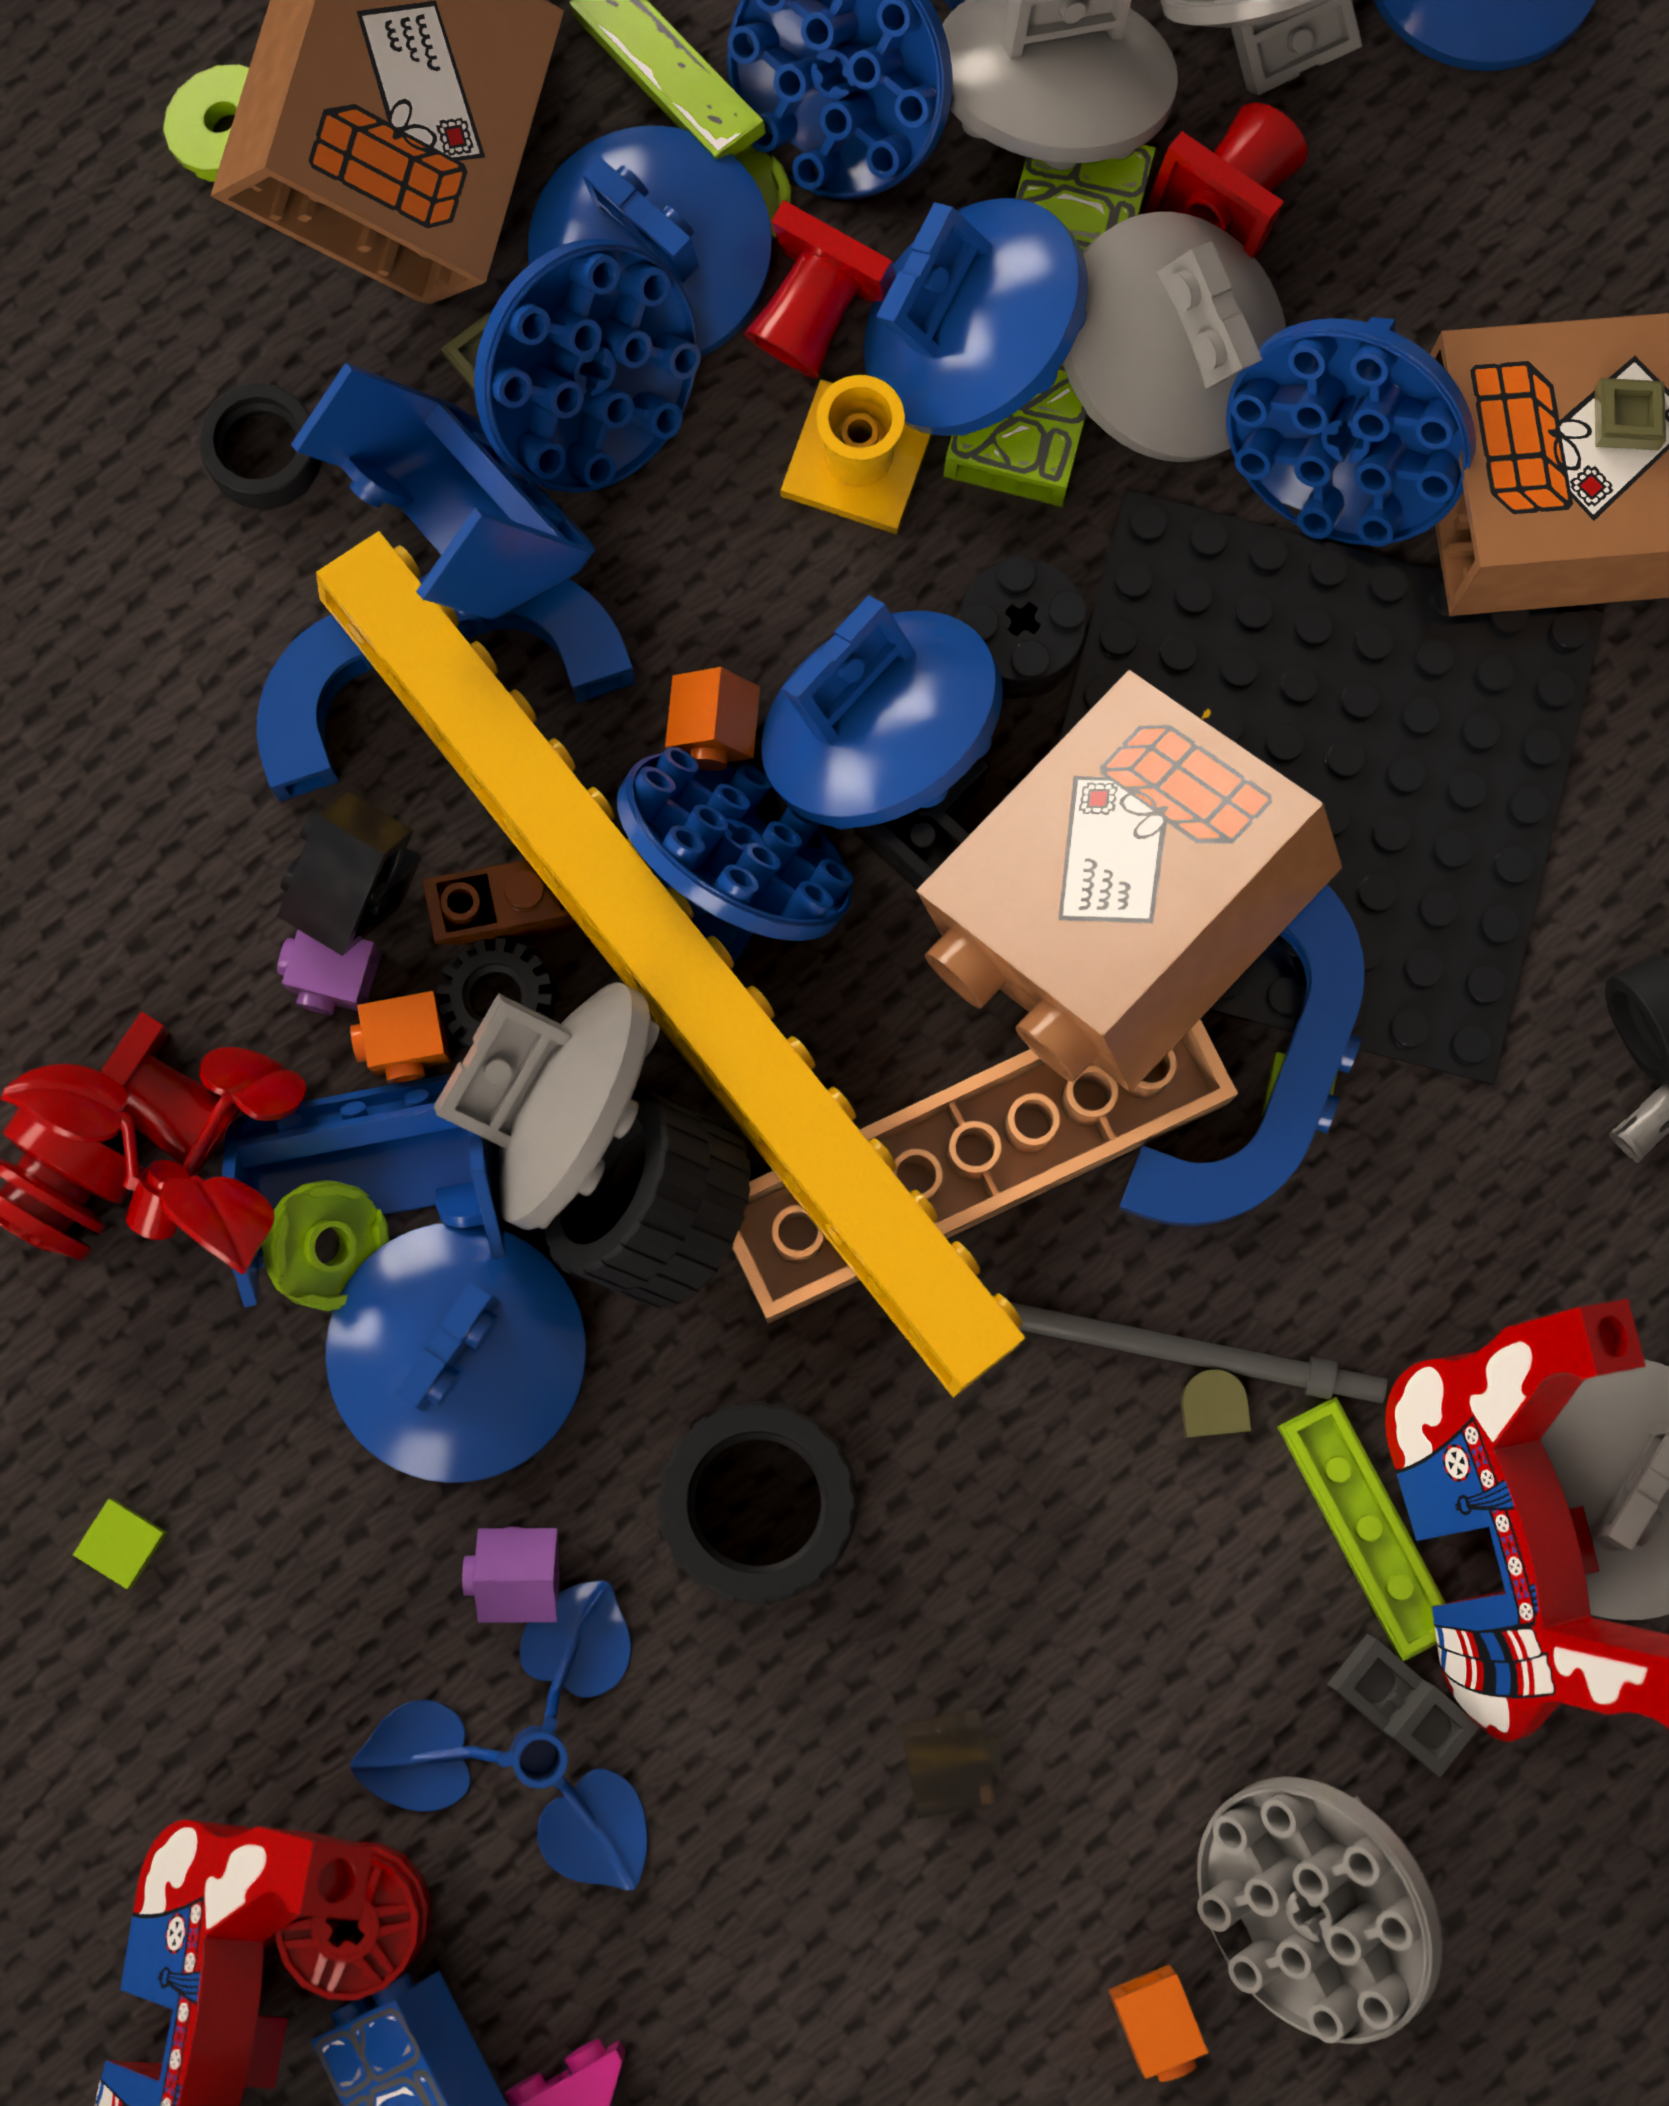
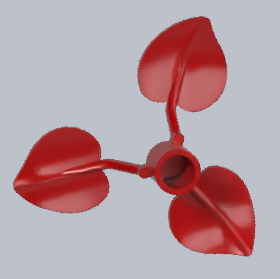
[0,1047,306,1275]

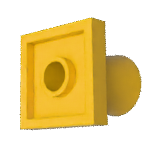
[780,375,932,535]

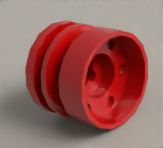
[0,1107,144,1262]
[275,1842,432,2001]

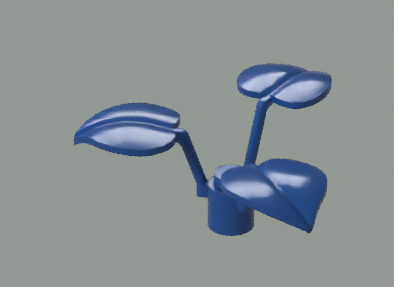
[351,1580,647,1890]

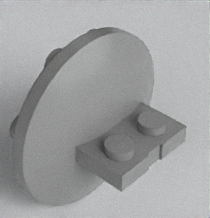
[942,0,1178,170]
[1160,0,1362,95]
[1063,212,1286,462]
[434,982,659,1230]
[1541,1359,1669,1620]
[1197,1777,1442,2044]

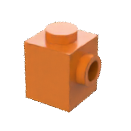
[665,667,760,771]
[350,991,451,1084]
[1108,1965,1208,2082]

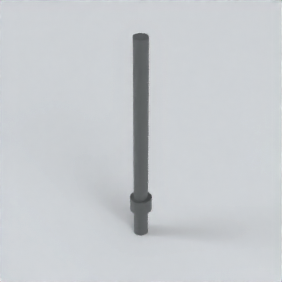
[1010,1302,1387,1404]

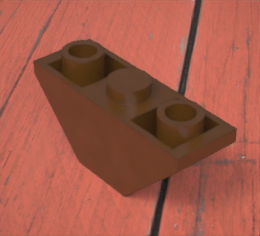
[422,860,579,945]

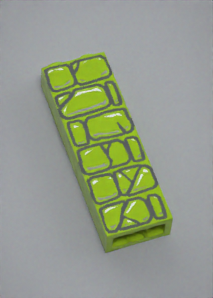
[943,145,1156,507]

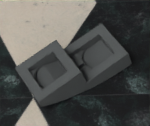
[1327,1634,1480,1778]

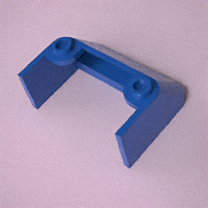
[291,363,595,622]
[222,1073,506,1307]

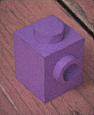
[277,930,382,1015]
[462,1527,561,1623]

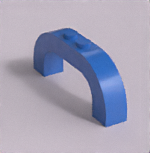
[257,573,636,802]
[1119,885,1365,1227]

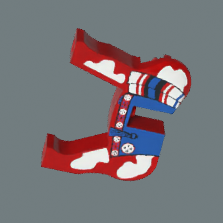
[1385,1299,1669,1742]
[95,1820,374,2106]

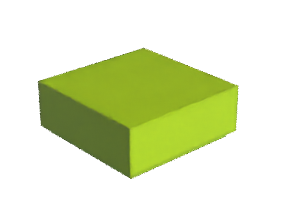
[73,1498,167,1590]

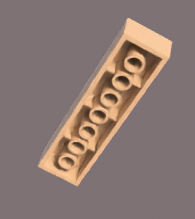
[732,1019,1238,1324]

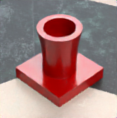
[1143,103,1308,260]
[744,200,896,378]
[100,1011,241,1176]

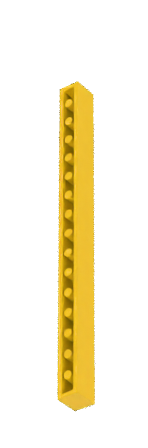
[316,531,1025,1398]

